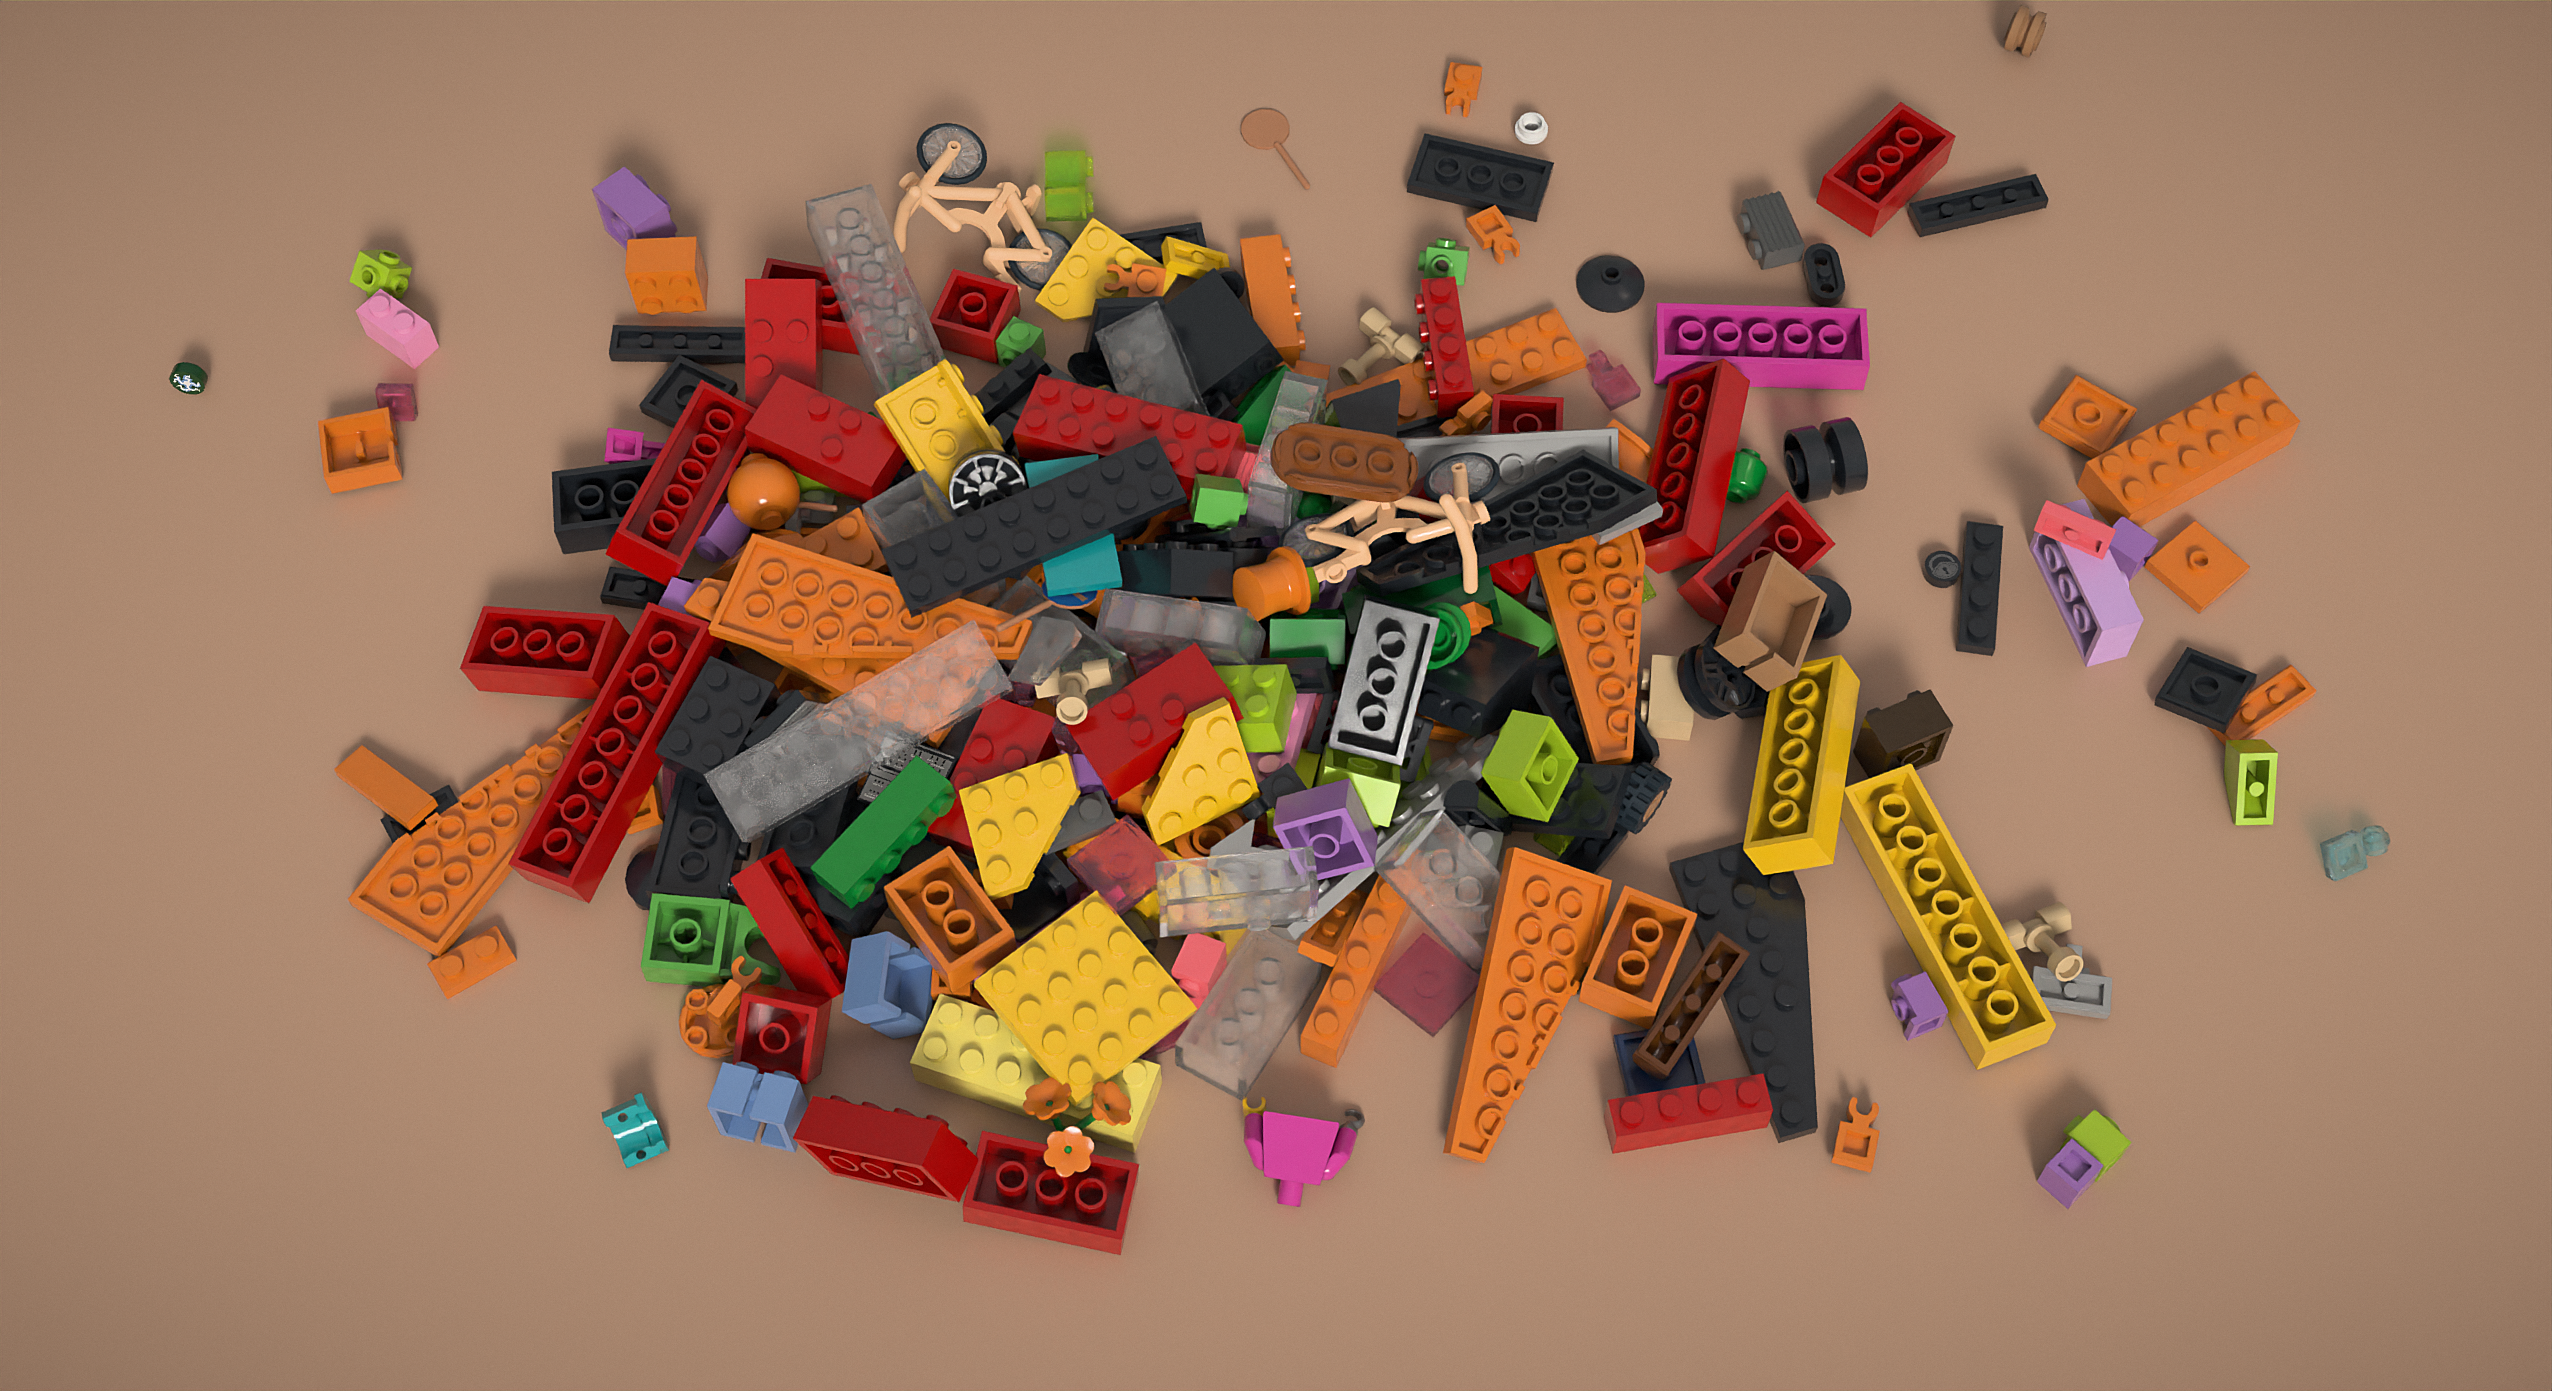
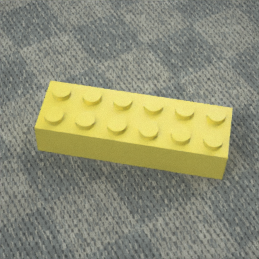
[910,994,1162,1153]

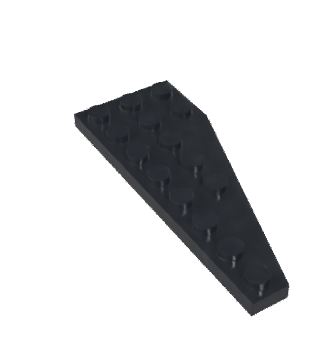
[1669,842,1818,1143]

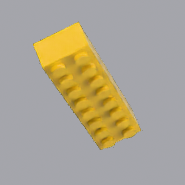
[1840,764,2056,1070]

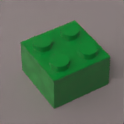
[1270,608,1347,670]

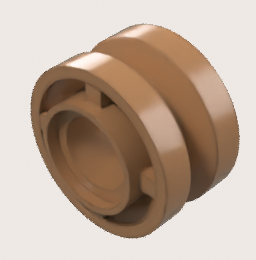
[2004,5,2047,58]

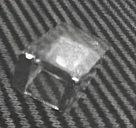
[1008,616,1082,686]

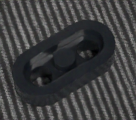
[1803,243,1845,307]

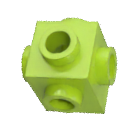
[349,249,412,299]

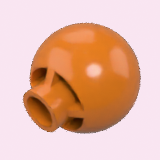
[727,453,800,530]

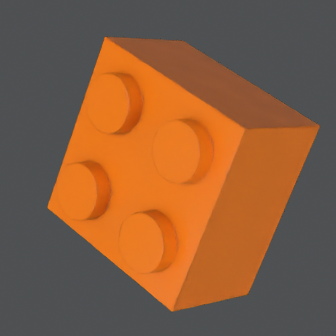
[625,236,708,315]

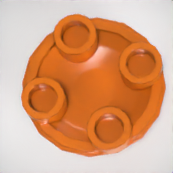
[679,984,740,1058]

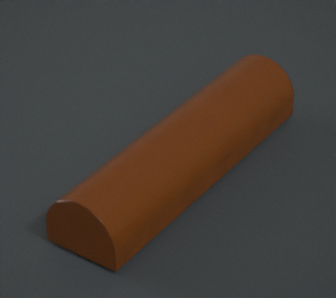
[1632,931,1750,1079]

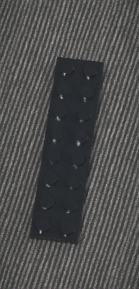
[881,436,1187,618]

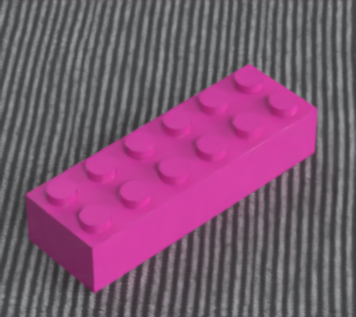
[1653,303,1870,390]

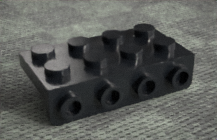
[1529,654,1660,773]
[646,760,768,903]

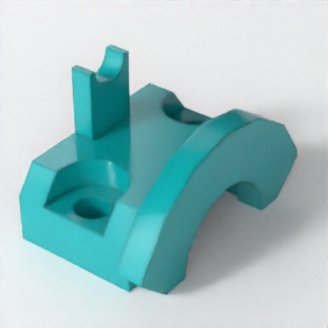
[601,1092,669,1168]

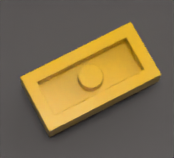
[1161,236,1230,279]

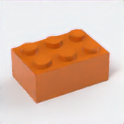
[884,846,1017,993]
[1579,885,1698,1029]

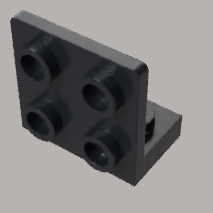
[991,852,1081,943]

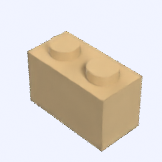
[1639,654,1694,741]

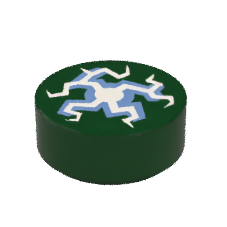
[169,362,208,395]

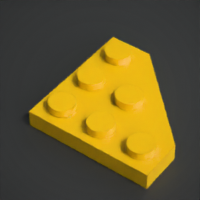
[1035,217,1178,322]
[1141,697,1261,846]
[959,753,1081,901]

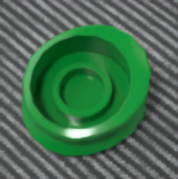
[1423,602,1471,669]

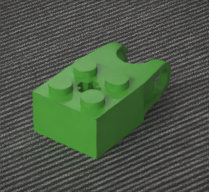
[640,893,781,986]

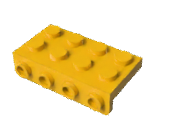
[873,359,1023,522]

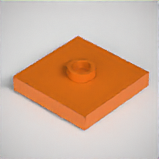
[2038,375,2137,459]
[2144,521,2250,614]

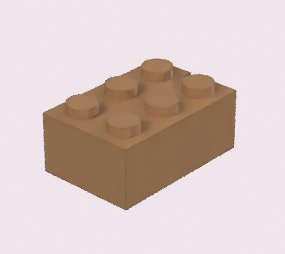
[1714,551,1827,692]

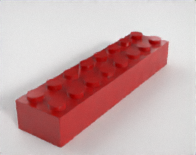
[508,602,726,904]

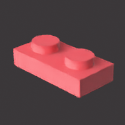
[2034,500,2117,560]

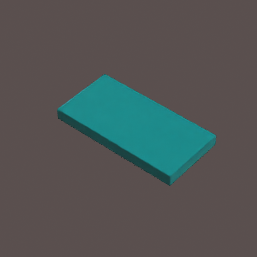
[1025,454,1122,597]

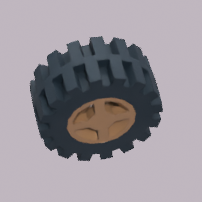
[1616,762,1672,834]

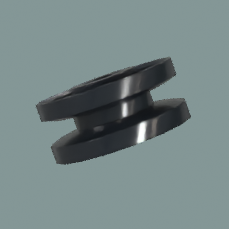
[1677,636,1756,720]

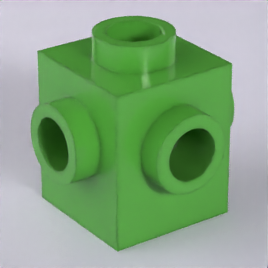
[1418,238,1470,286]

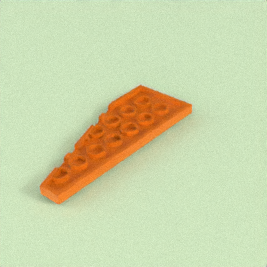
[708,533,1033,660]

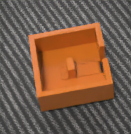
[318,407,403,494]

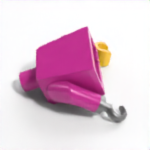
[1242,1097,1365,1207]

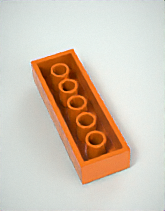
[2077,371,2300,527]

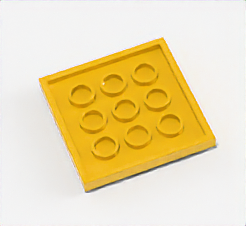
[974,890,1197,1107]

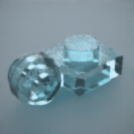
[2320,825,2391,882]

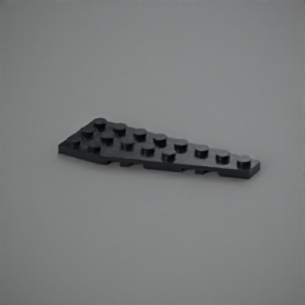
[1356,450,1657,597]

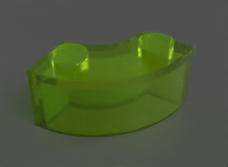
[1044,149,1094,222]

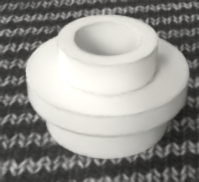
[1515,112,1548,144]

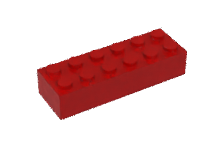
[1638,358,1750,574]
[1013,374,1247,500]
[605,380,757,586]

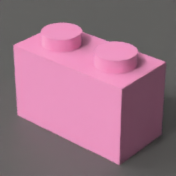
[356,288,439,369]

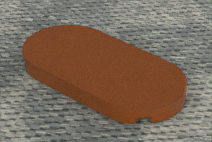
[1270,422,1419,503]

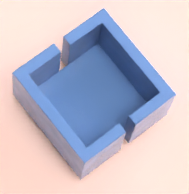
[841,931,933,1039]
[707,1062,809,1153]

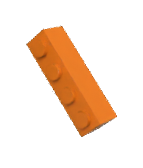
[1240,234,1306,366]

